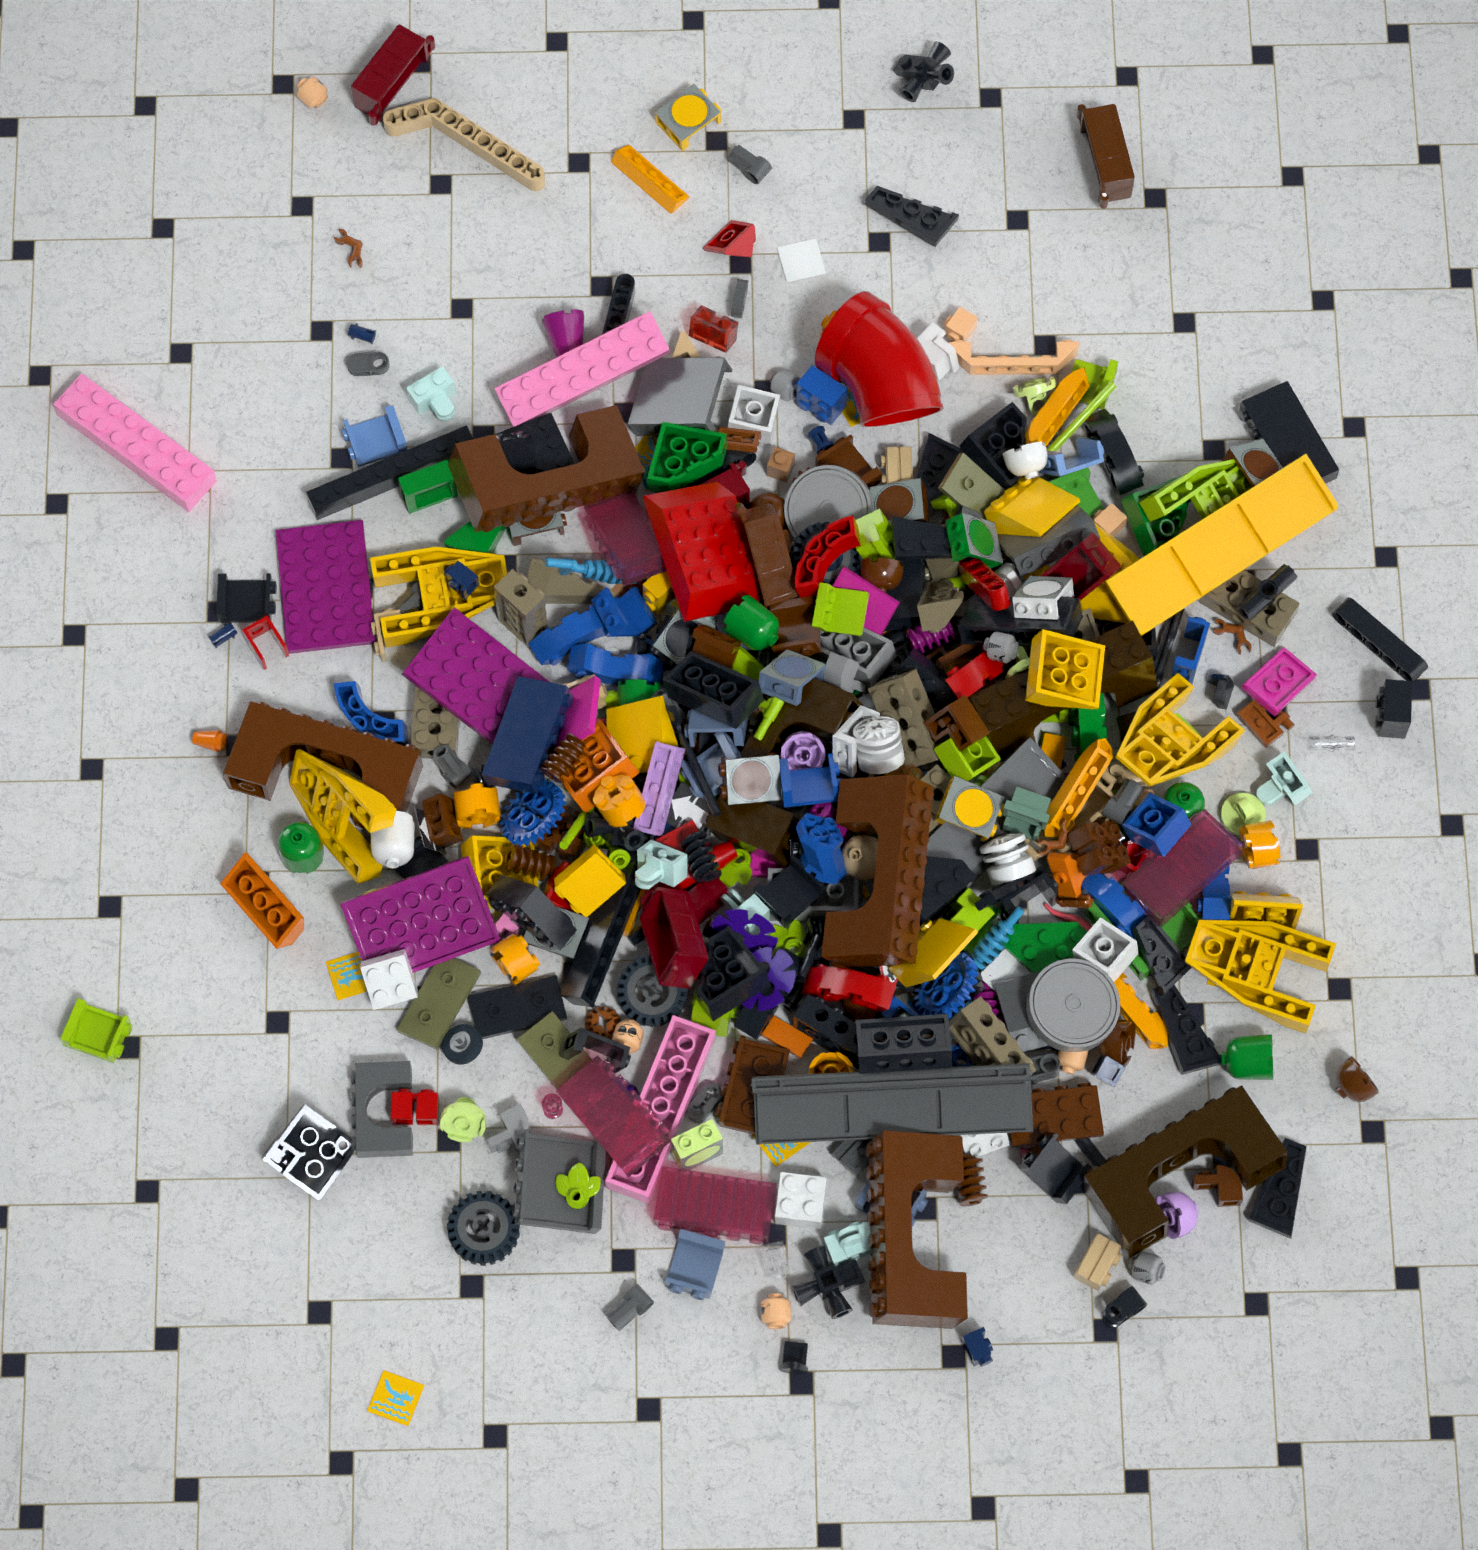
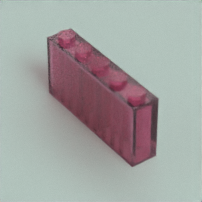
[582,491,667,586]
[1122,809,1243,927]
[556,1055,671,1177]
[653,1166,777,1245]

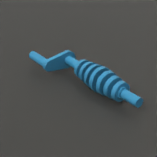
[545,558,655,584]
[949,906,1025,1021]

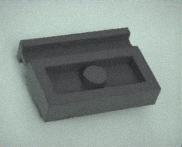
[832,1139,872,1178]

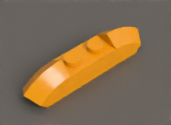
[1025,367,1090,446]
[1044,738,1113,838]
[1114,972,1168,1049]

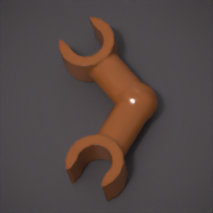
[334,229,363,268]
[1213,619,1252,655]
[1035,818,1076,855]

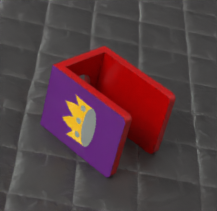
[242,615,289,670]

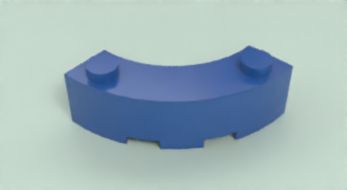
[529,605,610,666]
[567,643,664,686]
[334,681,408,746]
[1197,837,1231,920]
[1081,872,1148,939]

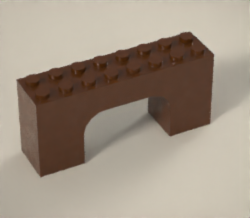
[448,405,645,533]
[223,701,423,829]
[821,774,934,968]
[866,1130,968,1329]

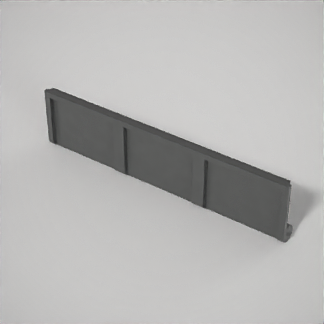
[855,737,1067,969]
[751,1063,1033,1145]

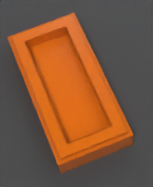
[762,1016,813,1059]

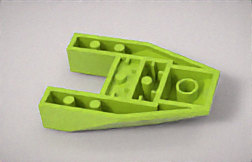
[1139,459,1253,522]

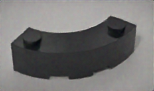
[1083,409,1144,495]
[734,948,804,1040]

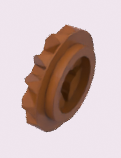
[585,1006,621,1040]

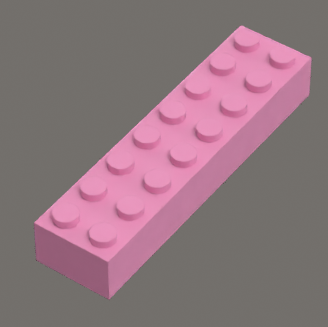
[494,311,671,427]
[53,373,217,512]
[605,1015,716,1204]

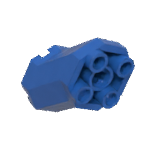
[796,813,847,885]

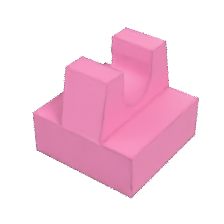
[495,913,520,939]

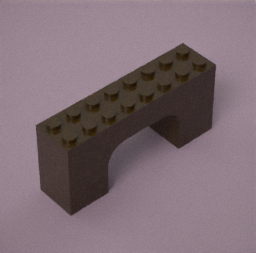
[969,620,1158,762]
[705,678,863,868]
[1084,1085,1288,1259]

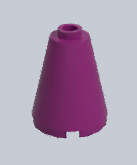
[542,309,585,357]

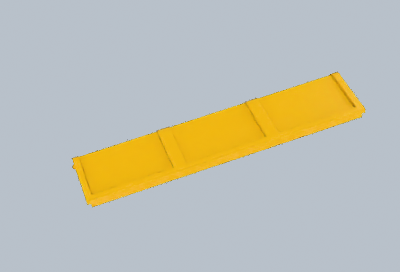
[1104,454,1338,636]

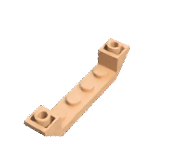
[949,340,1079,375]

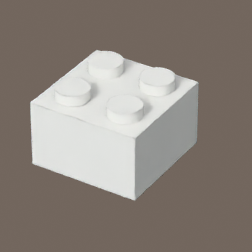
[728,385,780,444]
[1072,917,1138,982]
[360,949,418,1010]
[775,1172,827,1229]

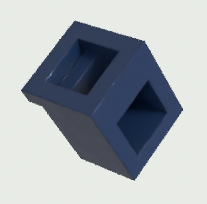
[444,561,480,600]
[962,1327,993,1367]

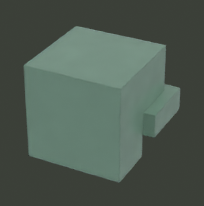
[1002,787,1051,842]

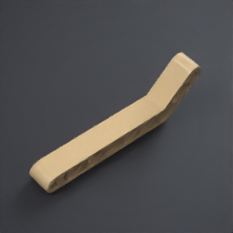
[383,98,545,191]

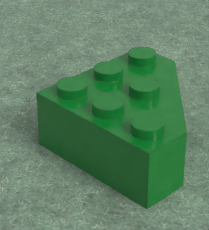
[647,422,727,493]
[1120,474,1191,556]
[1068,693,1107,763]
[998,922,1088,973]

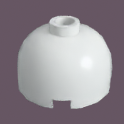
[1003,442,1048,480]

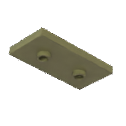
[938,453,1005,520]
[397,958,481,1050]
[517,1011,610,1111]

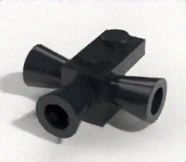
[893,41,954,102]
[584,806,652,851]
[791,1246,865,1319]

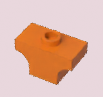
[1047,852,1086,898]

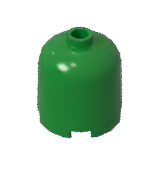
[723,595,779,651]
[618,679,662,706]
[1163,782,1205,833]
[278,822,324,874]
[1222,1034,1273,1080]

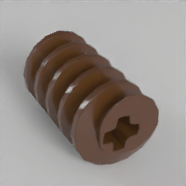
[540,733,587,784]
[505,843,556,881]
[957,1155,988,1207]

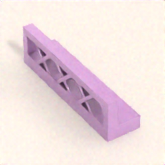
[633,742,685,836]

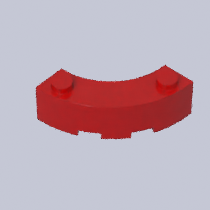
[795,515,861,598]
[945,645,1012,699]
[801,964,896,1013]

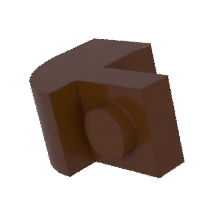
[1192,1165,1243,1207]

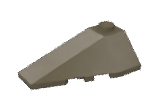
[527,557,617,604]
[917,579,964,633]

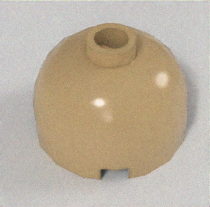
[841,835,878,880]

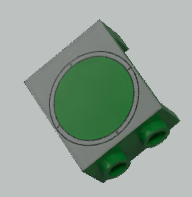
[945,513,1003,569]

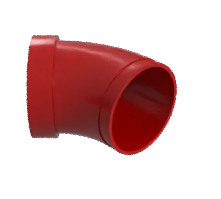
[815,291,944,427]

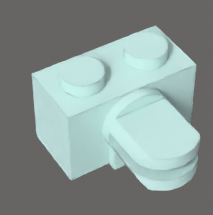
[406,366,456,421]
[1257,751,1313,806]
[635,840,688,889]
[720,888,770,935]
[824,1221,871,1267]

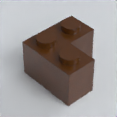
[923,695,990,752]

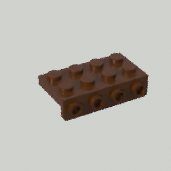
[716,1035,790,1135]
[1010,1083,1104,1147]

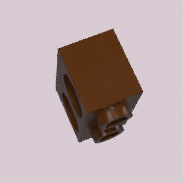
[422,793,463,848]

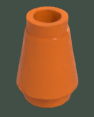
[192,730,227,752]

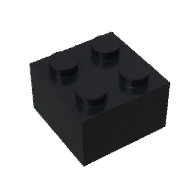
[1375,679,1412,739]

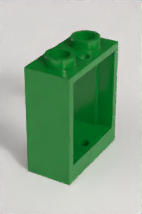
[398,460,458,514]

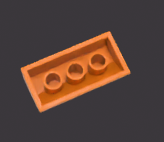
[220,852,304,949]

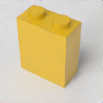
[642,564,676,616]
[554,844,626,918]

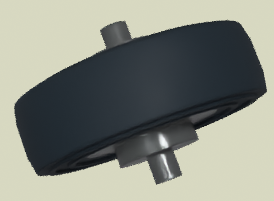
[442,1024,483,1065]

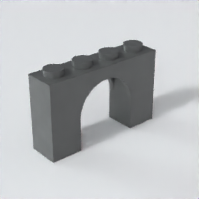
[351,1061,413,1158]

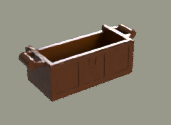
[1076,104,1135,209]
[735,502,799,612]

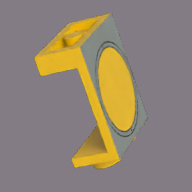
[655,84,722,151]
[934,776,1005,842]

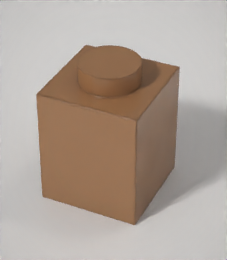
[767,447,795,483]

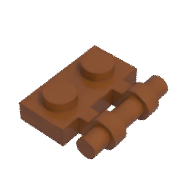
[1237,700,1295,748]

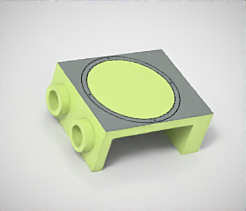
[671,1119,723,1174]

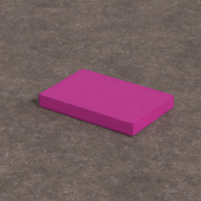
[833,567,900,636]
[1241,646,1317,716]
[558,676,601,747]

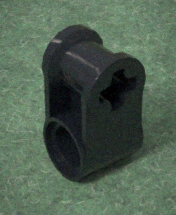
[1102,1286,1148,1328]

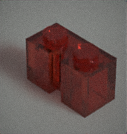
[688,305,739,353]

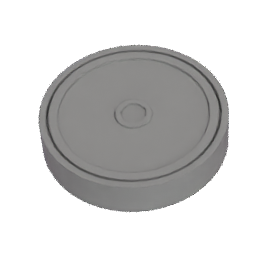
[784,465,874,538]
[1026,959,1120,1052]

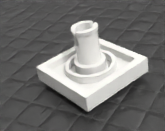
[959,1133,1010,1157]

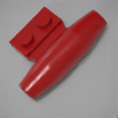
[653,820,738,891]

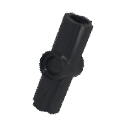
[1237,564,1297,621]

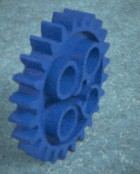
[500,780,566,846]
[914,952,979,1019]

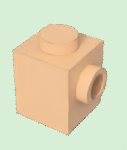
[944,306,978,342]
[1093,503,1127,537]

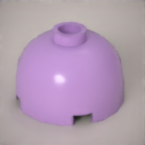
[780,731,826,771]
[1156,1191,1198,1239]

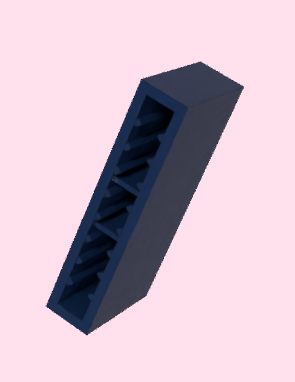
[482,676,573,794]

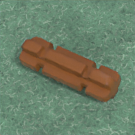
[1056,894,1094,908]

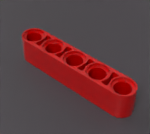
[958,558,1011,610]

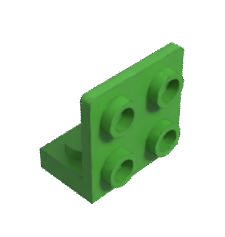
[1049,467,1104,518]

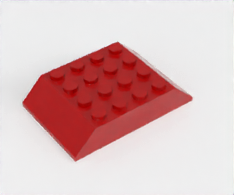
[643,482,761,622]

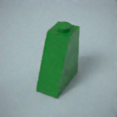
[444,521,507,554]

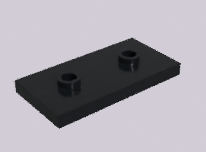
[468,975,567,1039]

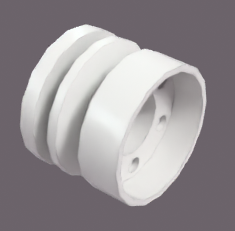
[853,716,905,774]
[979,833,1036,885]

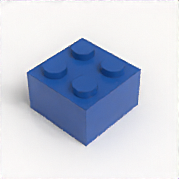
[796,365,847,425]
[1122,793,1192,858]

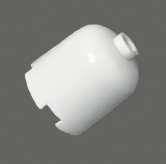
[371,811,415,868]

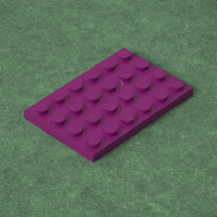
[276,520,376,654]
[401,607,550,745]
[340,856,501,973]

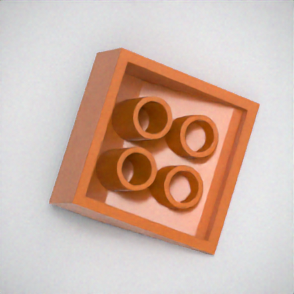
[561,720,640,814]

